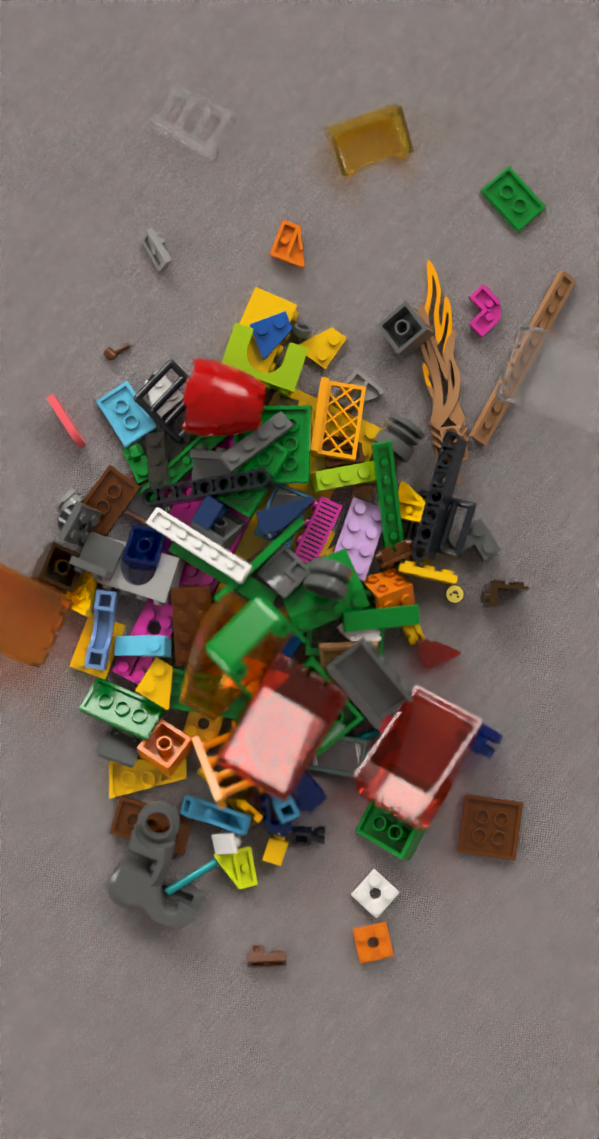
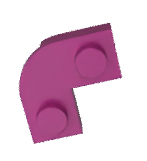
[468,284,501,338]

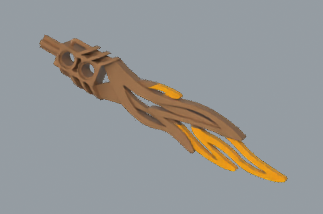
[419,260,469,485]

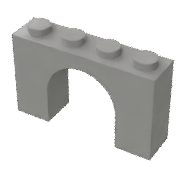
[96,538,186,607]

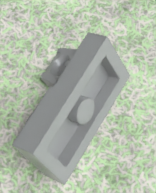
[141,228,172,272]

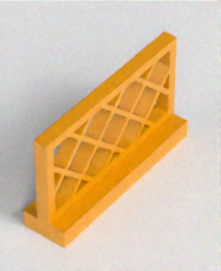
[311,377,366,461]

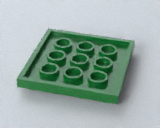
[234,405,312,484]

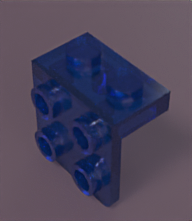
[261,790,292,836]

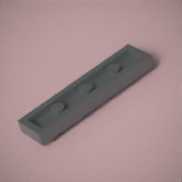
[219,411,293,473]

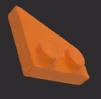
[269,219,305,269]

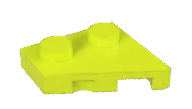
[213,846,258,889]

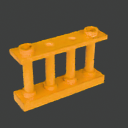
[191,720,265,810]

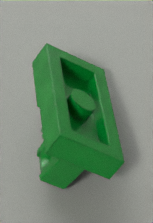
[122,444,155,485]

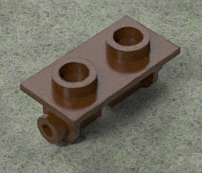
[375,539,414,568]

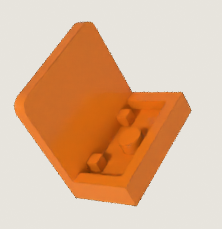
[362,568,415,608]

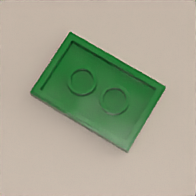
[480,166,546,234]

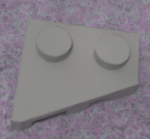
[334,368,385,410]

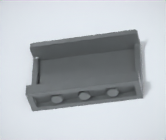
[326,637,413,729]

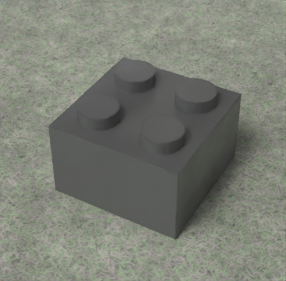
[377,300,435,359]

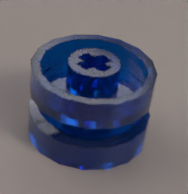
[454,714,504,760]

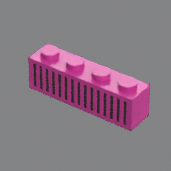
[293,497,343,564]

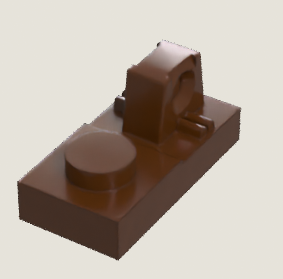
[247,945,287,967]

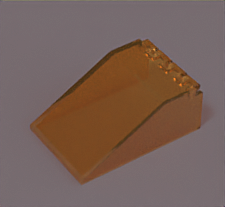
[0,562,74,668]

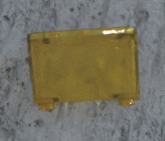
[324,104,414,178]

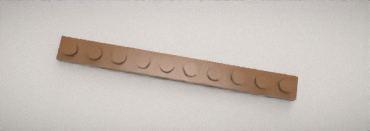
[469,271,576,446]

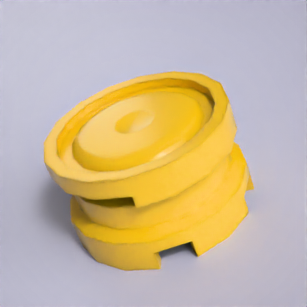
[401,624,425,646]

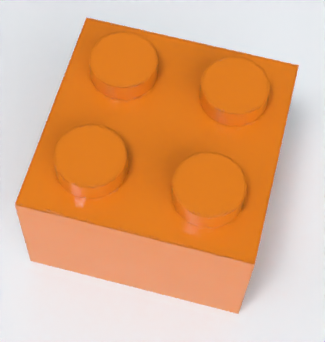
[137,719,193,777]

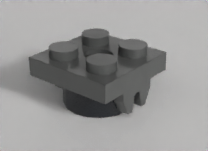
[58,501,102,546]

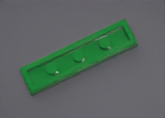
[342,604,420,632]

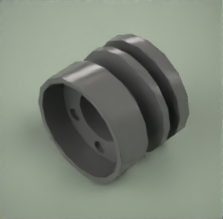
[373,413,425,463]

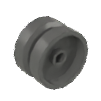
[303,558,353,600]

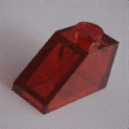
[415,639,461,669]

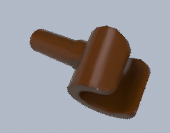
[104,343,130,361]

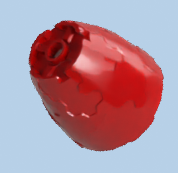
[182,357,266,436]

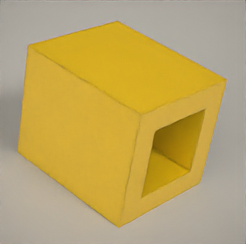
[262,834,288,866]

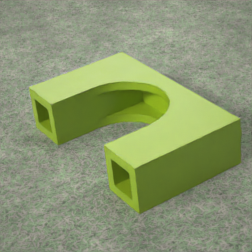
[221,322,308,396]

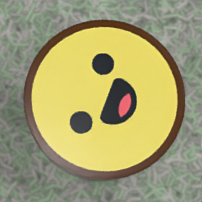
[445,585,465,604]

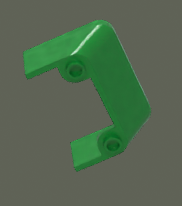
[205,596,307,698]

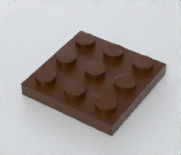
[457,794,523,861]

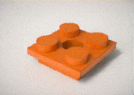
[352,921,394,964]

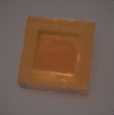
[350,483,375,503]

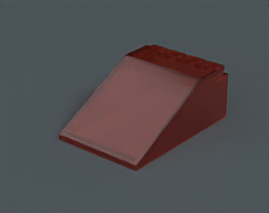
[215,651,348,802]
[352,684,484,831]

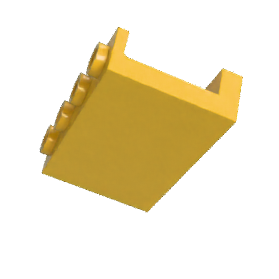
[239,287,299,373]

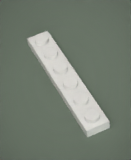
[146,507,253,584]

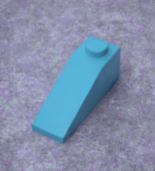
[114,635,172,658]

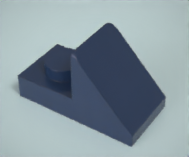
[192,496,231,531]

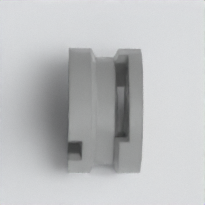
[55,489,84,512]

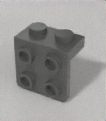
[190,447,231,491]
[69,532,125,581]
[97,725,143,768]

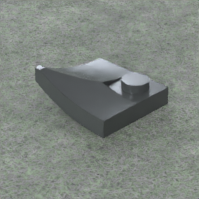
[257,545,311,600]

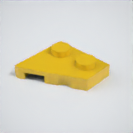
[398,481,426,523]
[135,657,173,710]

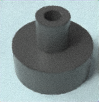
[292,322,312,342]

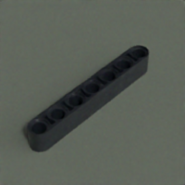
[412,431,467,564]
[141,469,275,508]

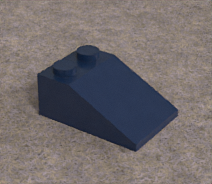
[256,496,314,539]

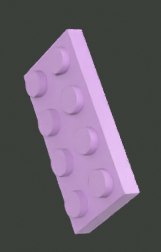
[333,497,382,582]

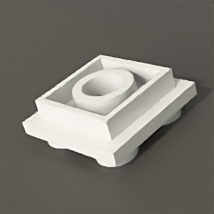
[351,869,400,918]

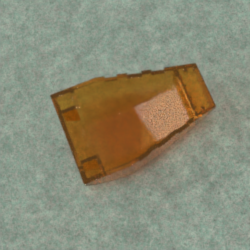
[180,591,293,722]

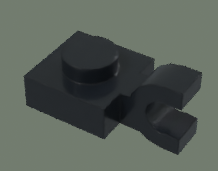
[291,826,325,845]

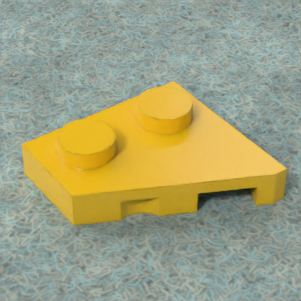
[299,327,347,370]

